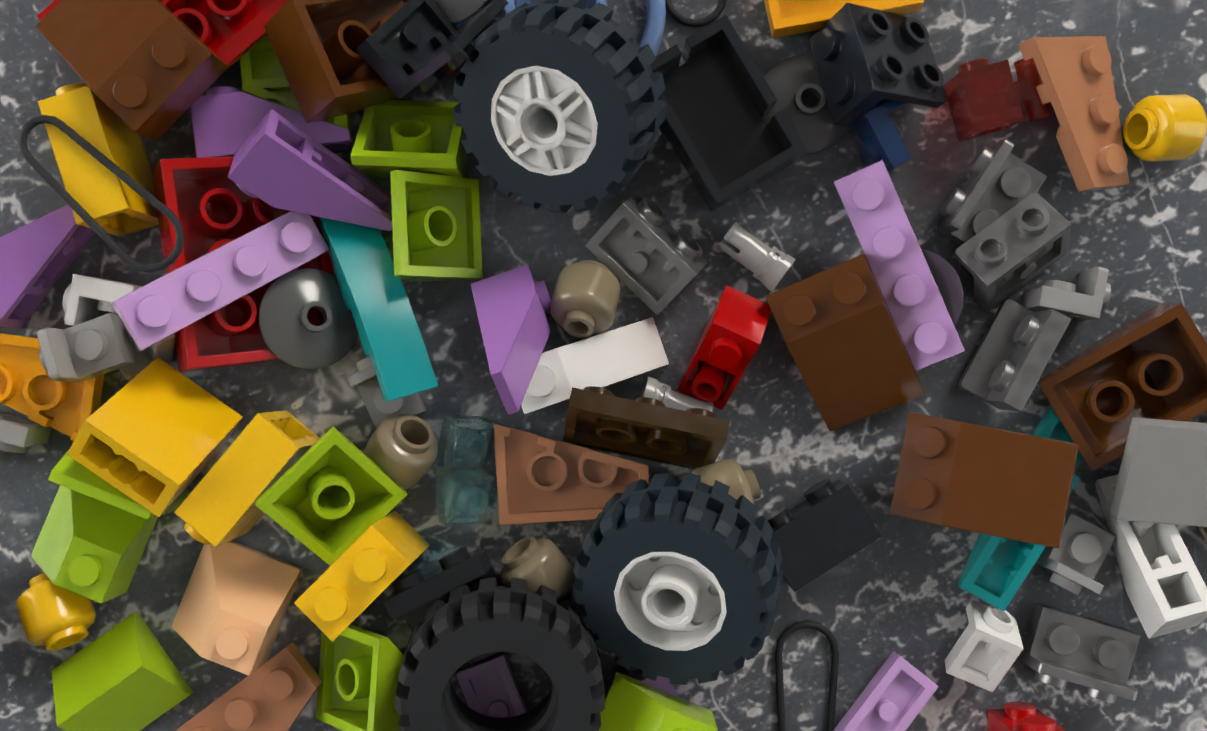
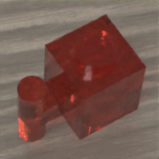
[944,57,1050,142]

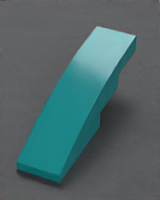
[317,216,438,403]
[957,405,1083,611]

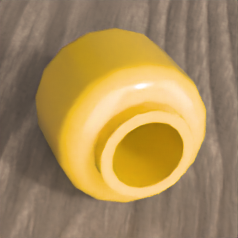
[1123,94,1207,161]
[16,573,96,651]

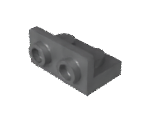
[937,139,1047,246]
[955,193,1072,312]
[585,194,708,315]
[958,299,1071,411]
[1020,603,1140,703]

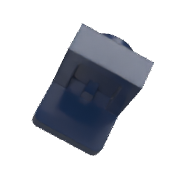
[853,99,911,173]

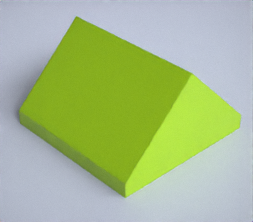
[351,100,466,178]
[390,170,483,282]
[51,612,194,731]

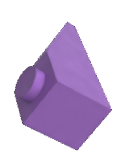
[190,86,356,158]
[228,109,392,231]
[0,205,95,328]
[471,264,551,415]

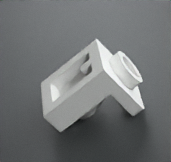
[62,274,143,326]
[944,600,1024,692]

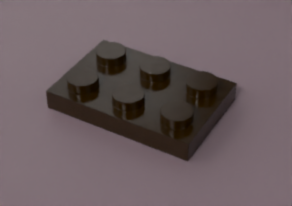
[563,386,729,469]

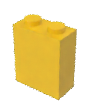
[38,83,159,237]
[67,357,243,517]
[174,410,320,547]
[294,510,430,642]

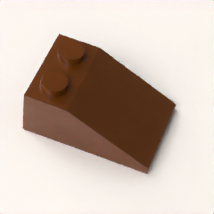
[36,0,229,141]
[264,0,457,123]
[765,254,925,431]
[1037,302,1207,471]
[890,412,1079,548]

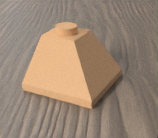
[171,540,303,676]

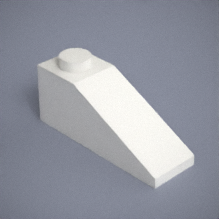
[521,317,669,414]
[1095,474,1207,639]

